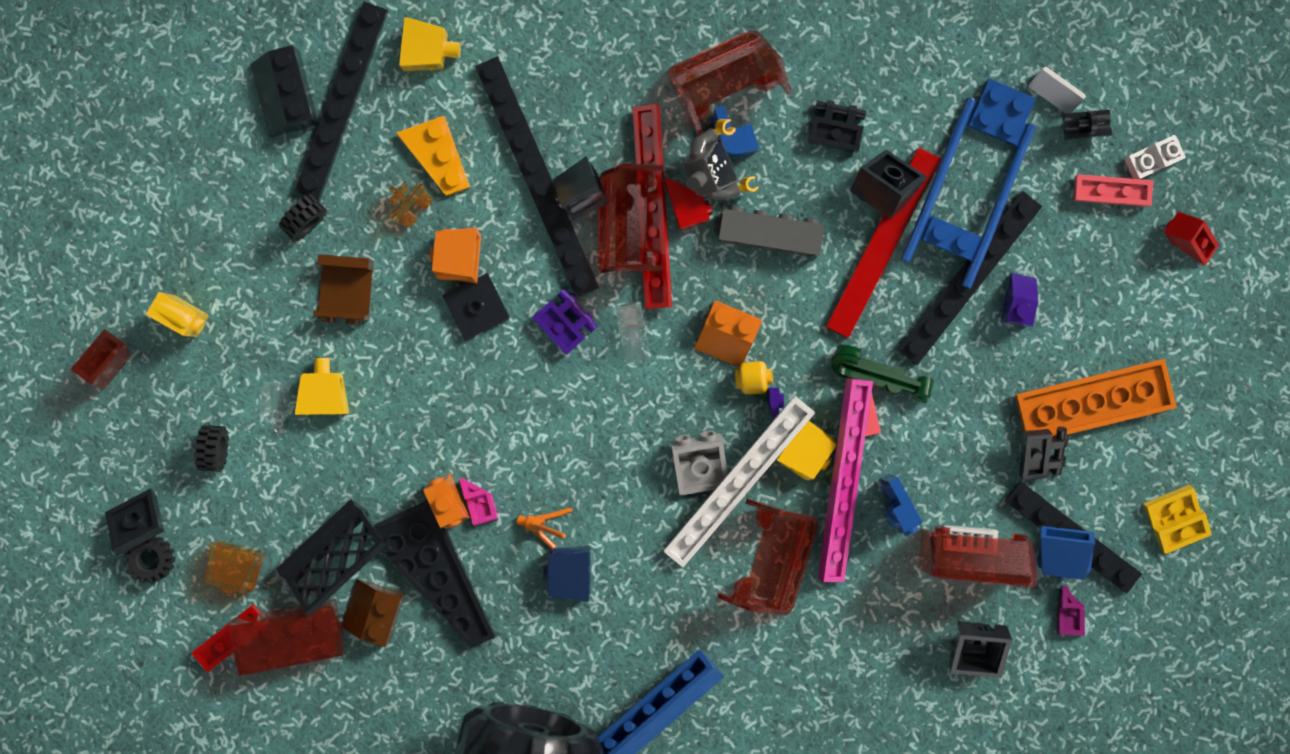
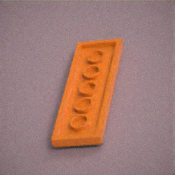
[1014,359,1177,437]

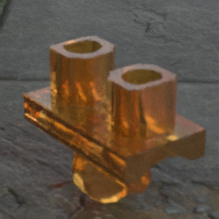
[388,181,434,228]

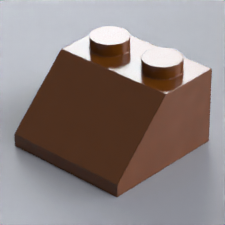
[342,579,406,647]

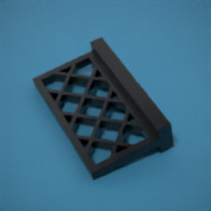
[276,499,386,616]

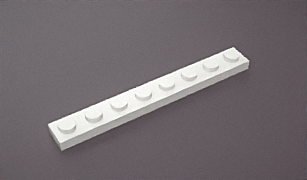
[664,395,815,567]

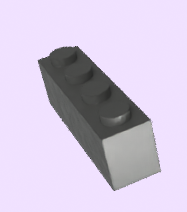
[718,206,825,258]

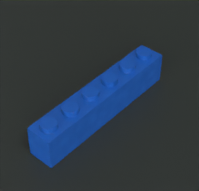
[598,649,724,754]

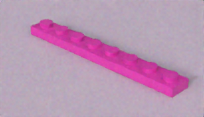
[818,378,873,582]

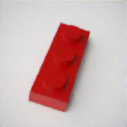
[191,603,270,672]

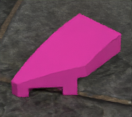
[459,478,499,527]

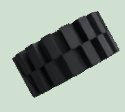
[278,194,327,242]
[194,425,229,472]
[123,536,176,583]

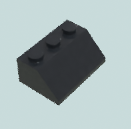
[250,45,319,137]

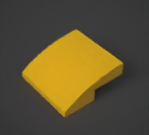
[1143,485,1212,554]

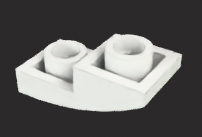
[1124,135,1186,179]

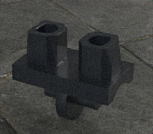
[1062,110,1112,140]

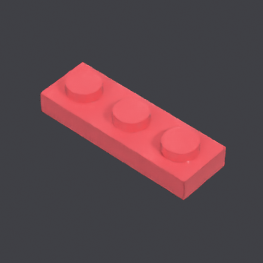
[1073,174,1153,207]

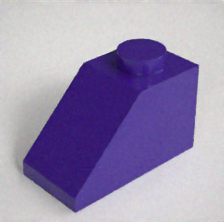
[1001,273,1038,328]

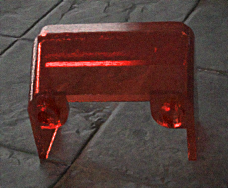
[667,31,792,135]
[598,163,663,274]
[717,499,818,615]
[918,526,1038,587]

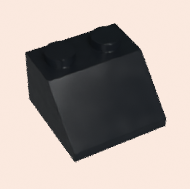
[850,149,927,219]

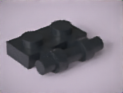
[808,100,866,153]
[1019,426,1069,480]

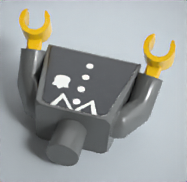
[684,119,759,201]

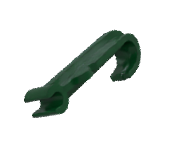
[831,345,934,403]

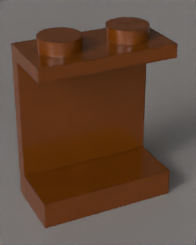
[313,254,374,325]

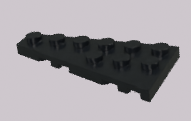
[368,500,496,648]

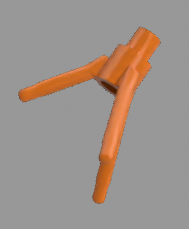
[517,508,572,549]

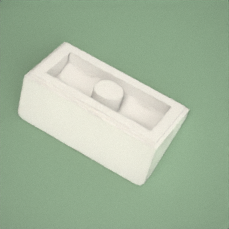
[1028,67,1086,113]

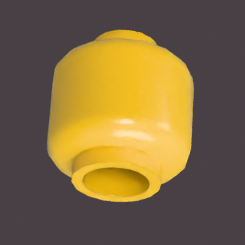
[735,361,773,395]

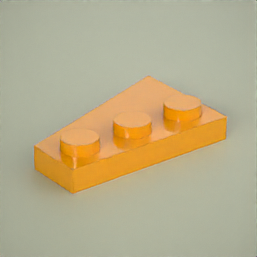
[397,116,470,196]

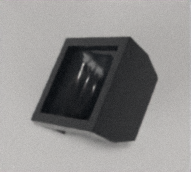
[949,621,1012,678]

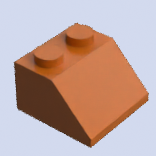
[694,300,762,367]

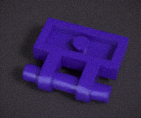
[532,289,599,355]

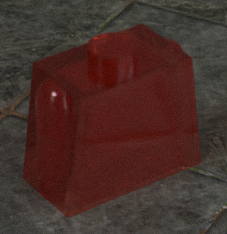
[70,329,131,389]

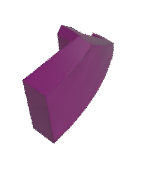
[1057,586,1085,636]

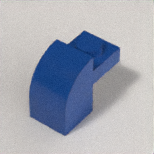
[711,106,759,158]

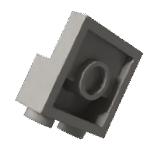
[671,430,728,496]

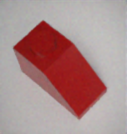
[665,178,712,231]
[1164,211,1219,266]

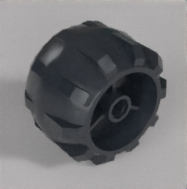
[454,702,603,754]

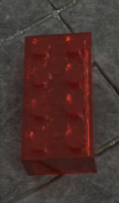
[228,599,345,676]

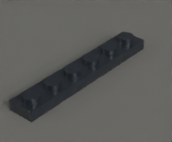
[1004,481,1142,594]

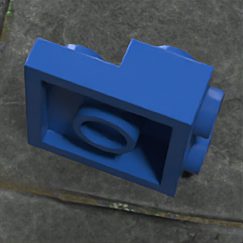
[880,474,923,536]

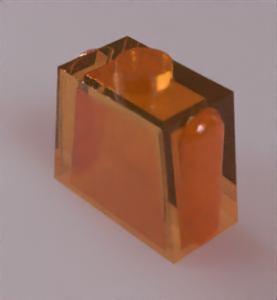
[205,540,267,594]

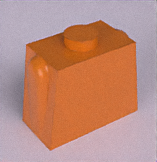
[430,228,481,284]
[423,473,471,529]

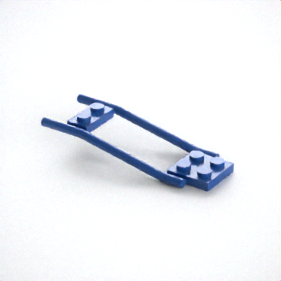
[900,78,1036,289]

